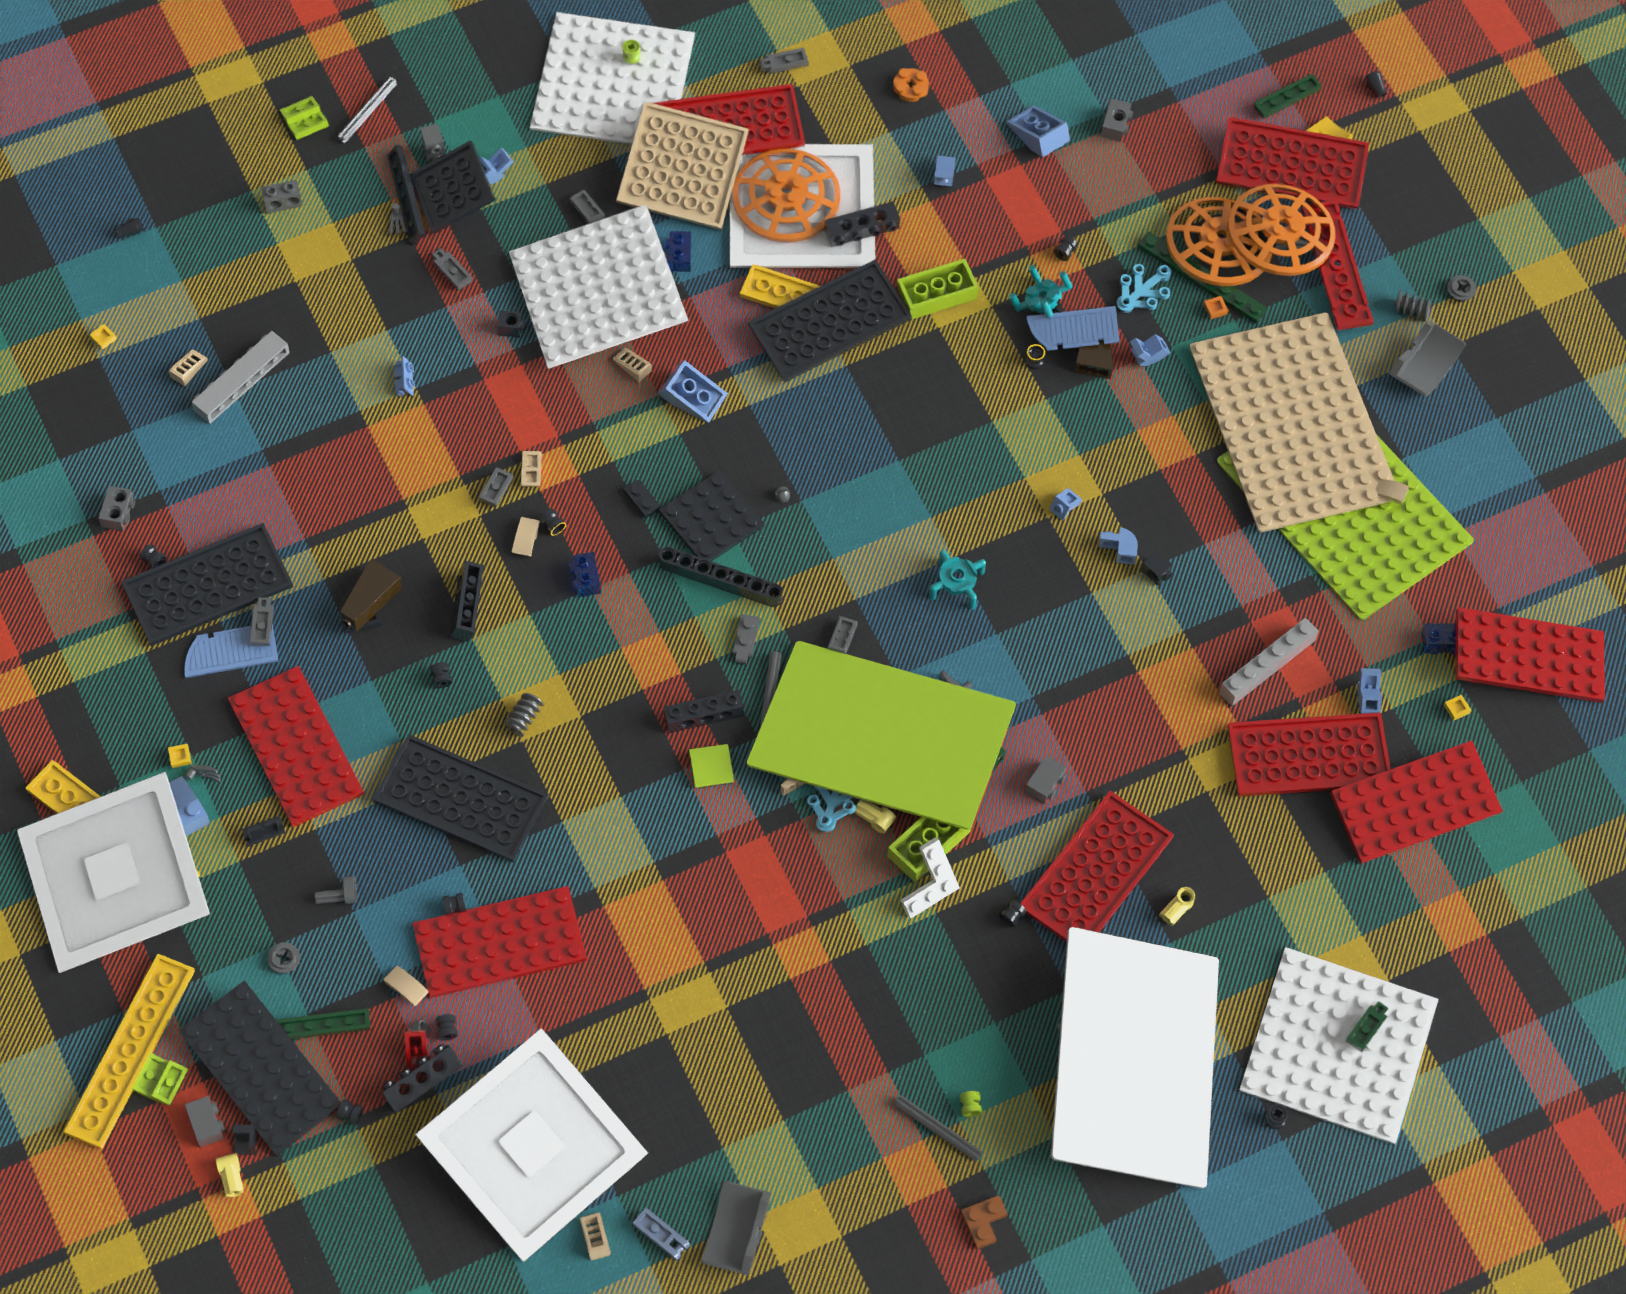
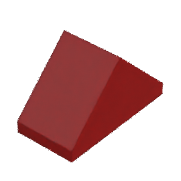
[404,1030,428,1069]

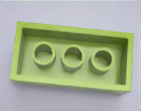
[896,259,979,319]
[887,817,971,882]

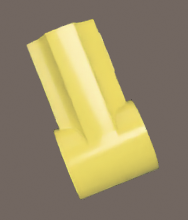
[854,800,896,834]
[1160,887,1195,926]
[216,1153,244,1197]

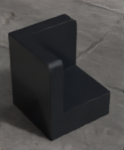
[233,1125,257,1155]

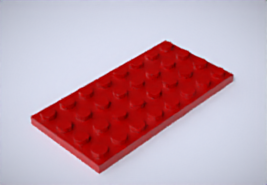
[653,84,805,155]
[1216,117,1370,210]
[1455,607,1605,703]
[228,666,365,828]
[1227,712,1391,797]
[1330,741,1503,864]
[1020,791,1174,942]
[413,886,587,999]

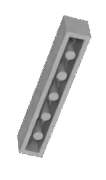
[192,331,289,424]
[1219,618,1319,706]

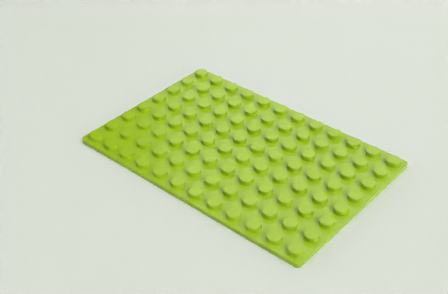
[1217,435,1474,620]
[747,641,1016,830]

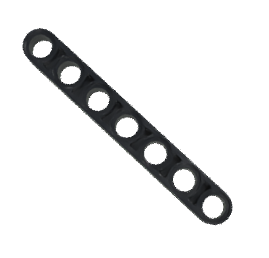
[659,547,783,607]

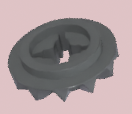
[1447,275,1477,302]
[268,943,300,974]

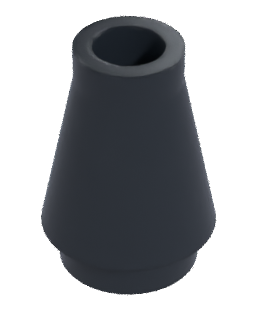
[1366,71,1387,98]
[115,217,144,238]

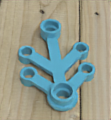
[1117,264,1171,313]
[807,786,856,832]

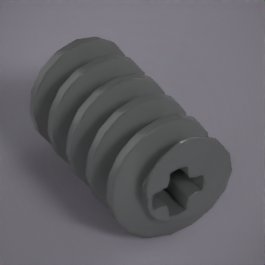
[1394,289,1435,322]
[504,693,544,737]

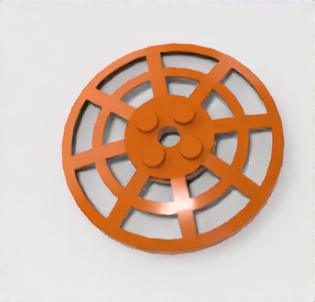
[733,149,840,242]
[1228,184,1335,276]
[1166,197,1272,286]

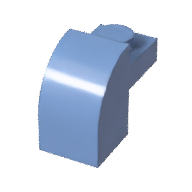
[480,148,514,185]
[934,156,955,186]
[1130,334,1170,366]
[1098,527,1138,565]
[1357,669,1382,714]

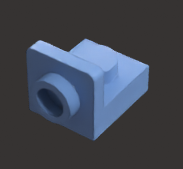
[1049,488,1082,520]

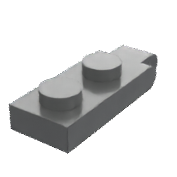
[759,48,808,73]
[431,248,473,291]
[250,597,274,646]
[733,614,760,664]

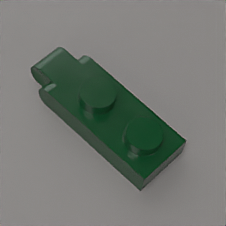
[1345,1001,1388,1053]

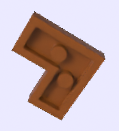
[961,1195,1007,1249]

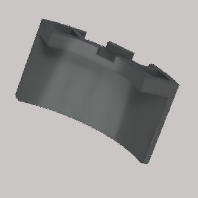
[1389,320,1466,397]
[701,1181,772,1276]

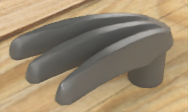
[389,203,406,235]
[940,670,973,689]
[185,765,221,782]

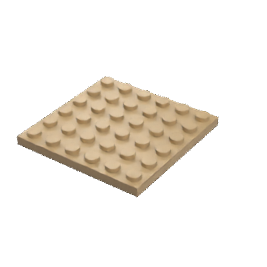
[617,102,749,230]

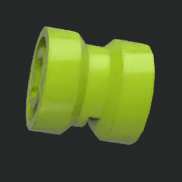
[622,39,641,64]
[960,1091,982,1117]

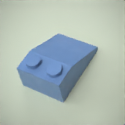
[1006,105,1070,157]
[658,360,728,423]
[169,776,210,836]

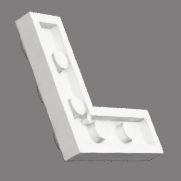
[901,838,959,918]

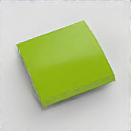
[280,96,329,140]
[689,744,734,788]
[132,1053,188,1106]

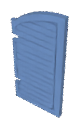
[1027,306,1120,351]
[185,624,279,678]

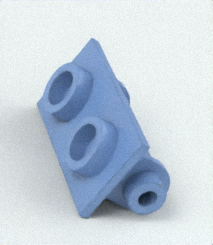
[394,356,415,396]

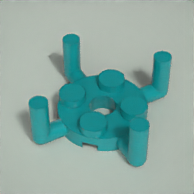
[1009,265,1072,318]
[929,550,986,609]

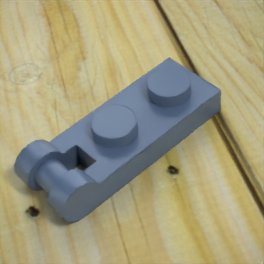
[633,1208,690,1261]

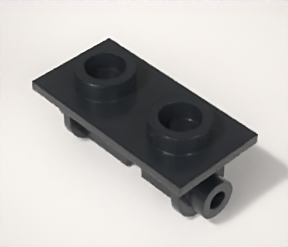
[242,816,286,847]

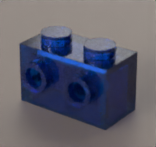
[665,231,691,272]
[569,552,601,597]
[1421,623,1456,654]

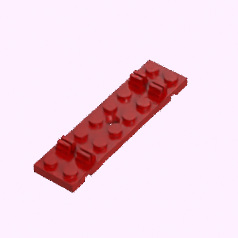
[1301,200,1374,331]

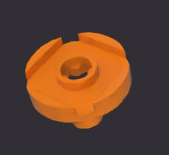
[893,68,929,102]

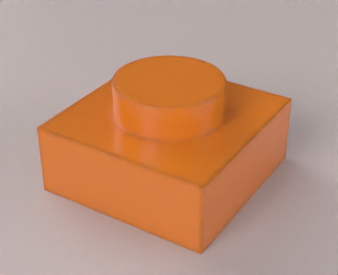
[1204,296,1228,319]

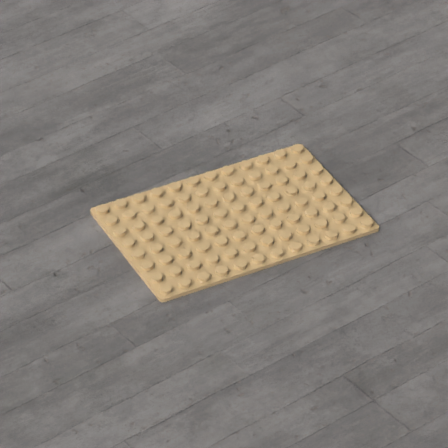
[1190,313,1394,532]

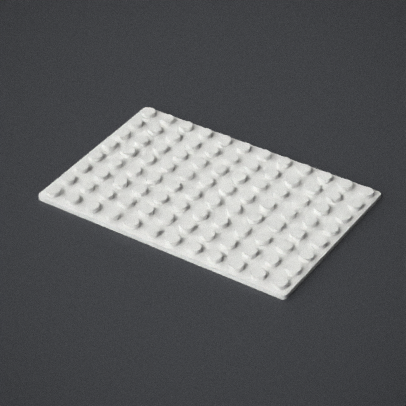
[1051,927,1219,1188]

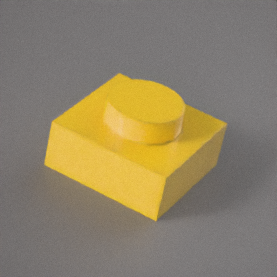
[89,324,117,350]
[1444,695,1471,721]
[168,744,192,768]

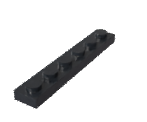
[387,145,425,245]

